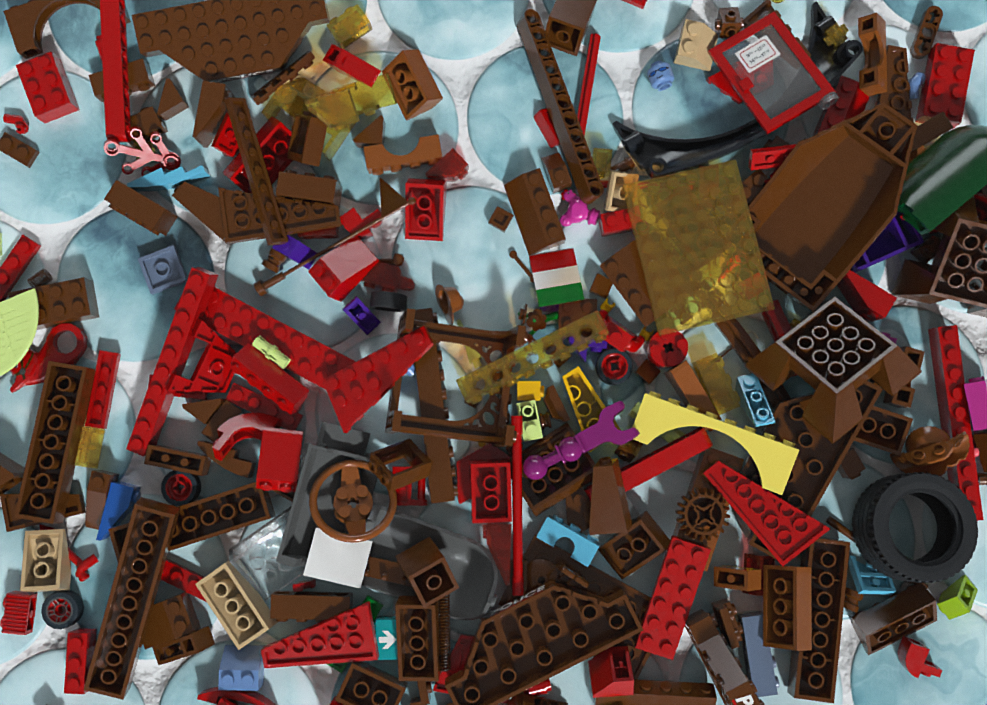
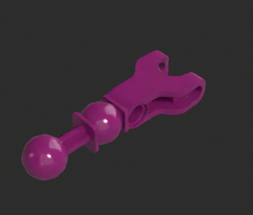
[523,401,640,480]

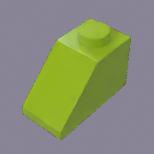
[937,575,978,620]

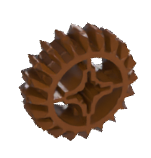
[675,487,730,541]

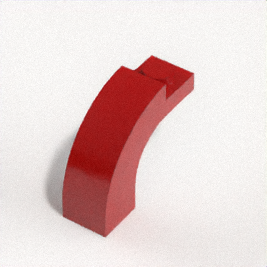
[212,413,280,461]

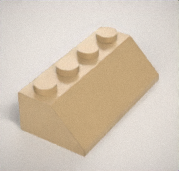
[195,558,278,650]

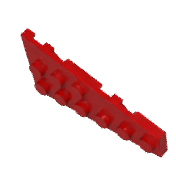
[703,460,830,566]
[261,601,379,668]

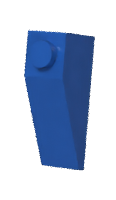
[96,481,141,541]

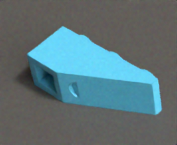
[735,373,775,427]

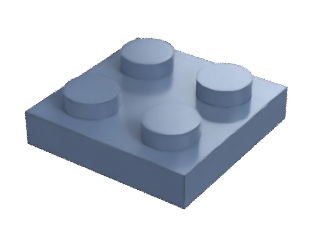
[138,245,188,295]

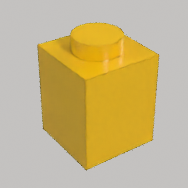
[517,381,544,401]

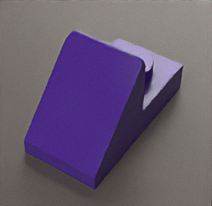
[342,296,381,335]
[568,336,608,363]

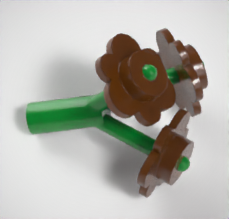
[518,304,558,344]

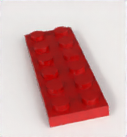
[634,535,711,660]

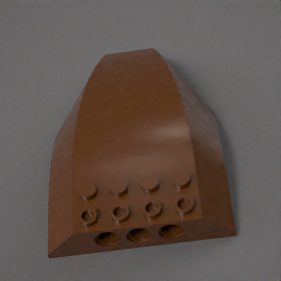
[723,102,918,312]

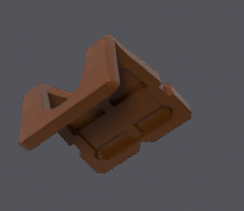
[548,564,589,588]

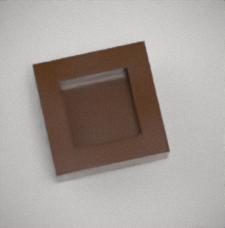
[488,206,514,233]

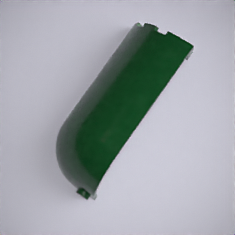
[897,125,987,235]

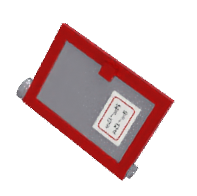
[708,11,839,134]

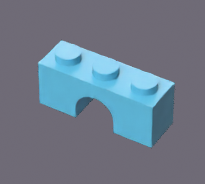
[537,514,601,567]

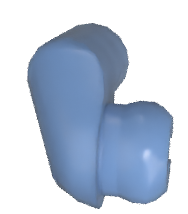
[909,72,926,99]

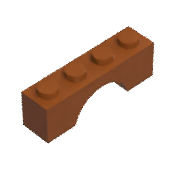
[858,12,887,96]
[363,134,443,175]

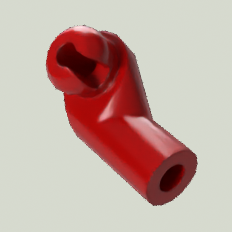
[3,114,29,134]

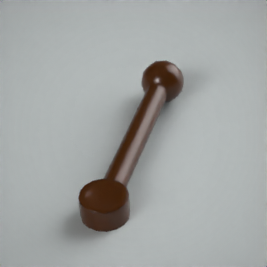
[510,251,534,283]

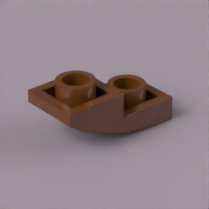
[201,400,242,442]

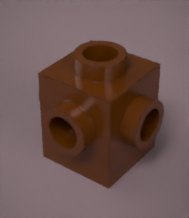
[715,7,744,38]

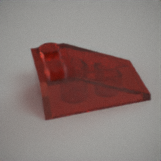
[483,522,511,585]

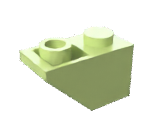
[516,400,543,442]

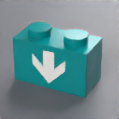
[373,616,398,660]

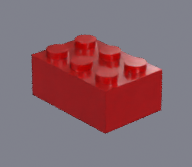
[16,52,80,123]
[469,459,512,523]

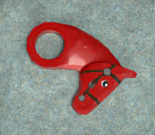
[10,323,88,393]

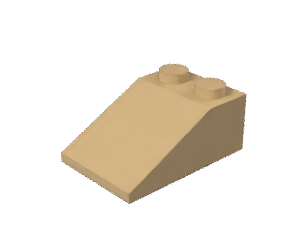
[20,529,71,592]

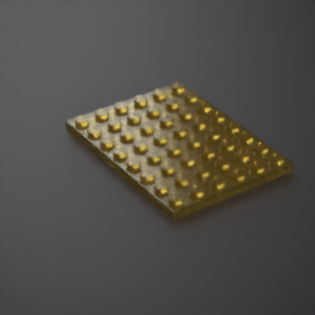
[622,160,775,336]

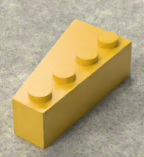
[562,366,621,453]

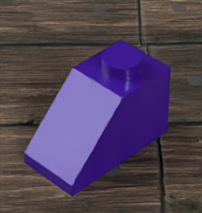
[272,235,317,270]

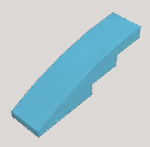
[127,165,211,192]

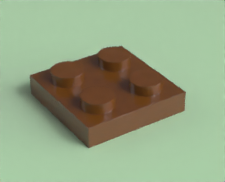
[558,299,597,338]

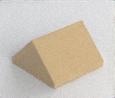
[604,170,639,211]

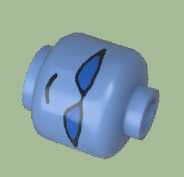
[647,61,674,91]

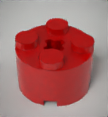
[646,328,688,368]

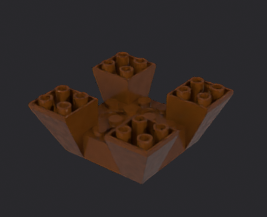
[891,196,987,318]
[745,297,922,444]

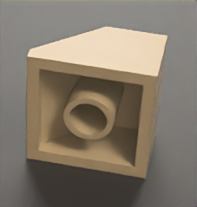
[674,19,719,72]

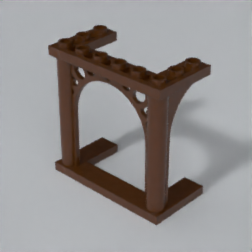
[385,308,528,447]

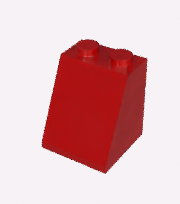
[256,427,304,493]

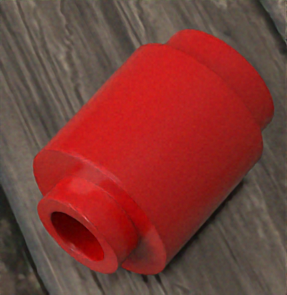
[524,679,552,696]

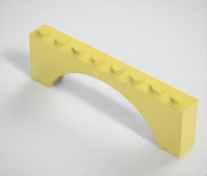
[632,391,799,495]

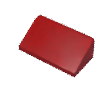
[534,108,560,148]

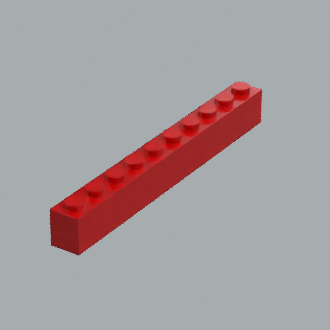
[126,267,219,457]
[928,325,983,521]

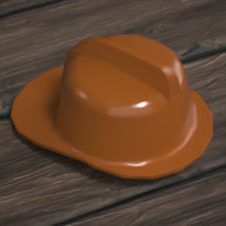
[435,284,464,325]

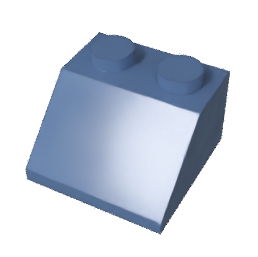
[218,645,265,691]

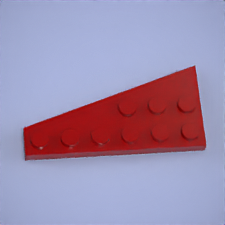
[322,326,434,433]

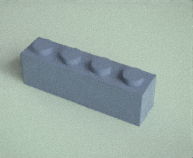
[737,611,779,697]

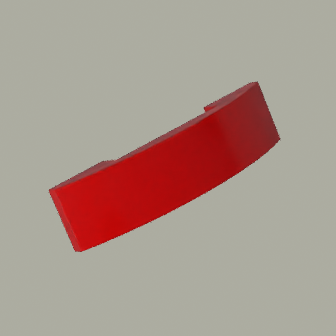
[197,686,276,705]

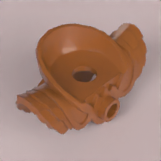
[890,426,970,477]

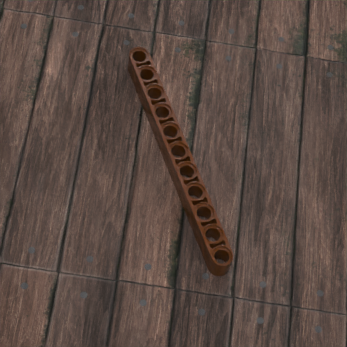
[517,9,604,204]

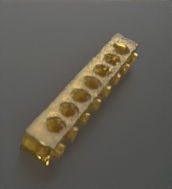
[456,310,609,404]

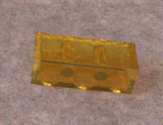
[692,353,740,415]

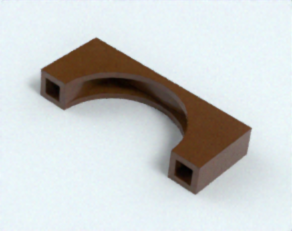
[3,0,131,59]

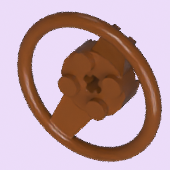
[309,459,397,543]

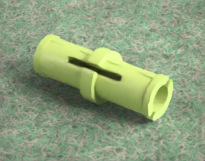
[252,335,291,369]

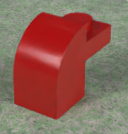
[340,207,383,239]
[898,636,943,678]

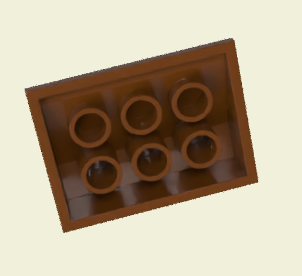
[599,230,694,327]
[509,422,595,517]

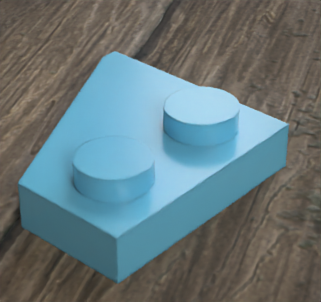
[848,555,896,595]

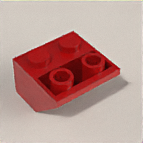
[588,646,634,698]

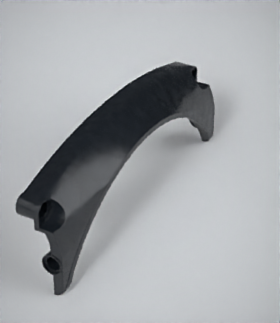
[612,1,863,179]

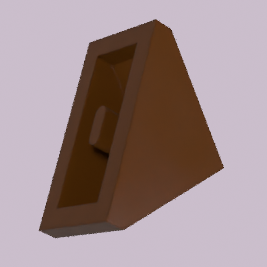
[157,78,189,121]
[352,115,386,148]
[182,398,226,424]

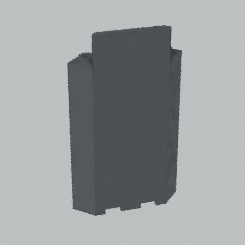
[276,421,378,567]

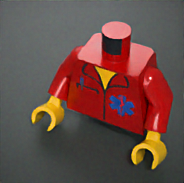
[594,298,654,353]

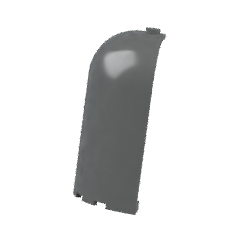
[362,503,498,620]

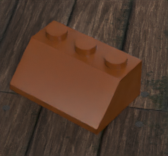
[382,49,443,120]

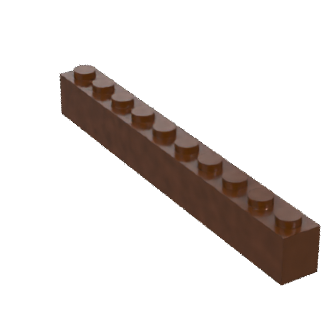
[414,308,459,504]

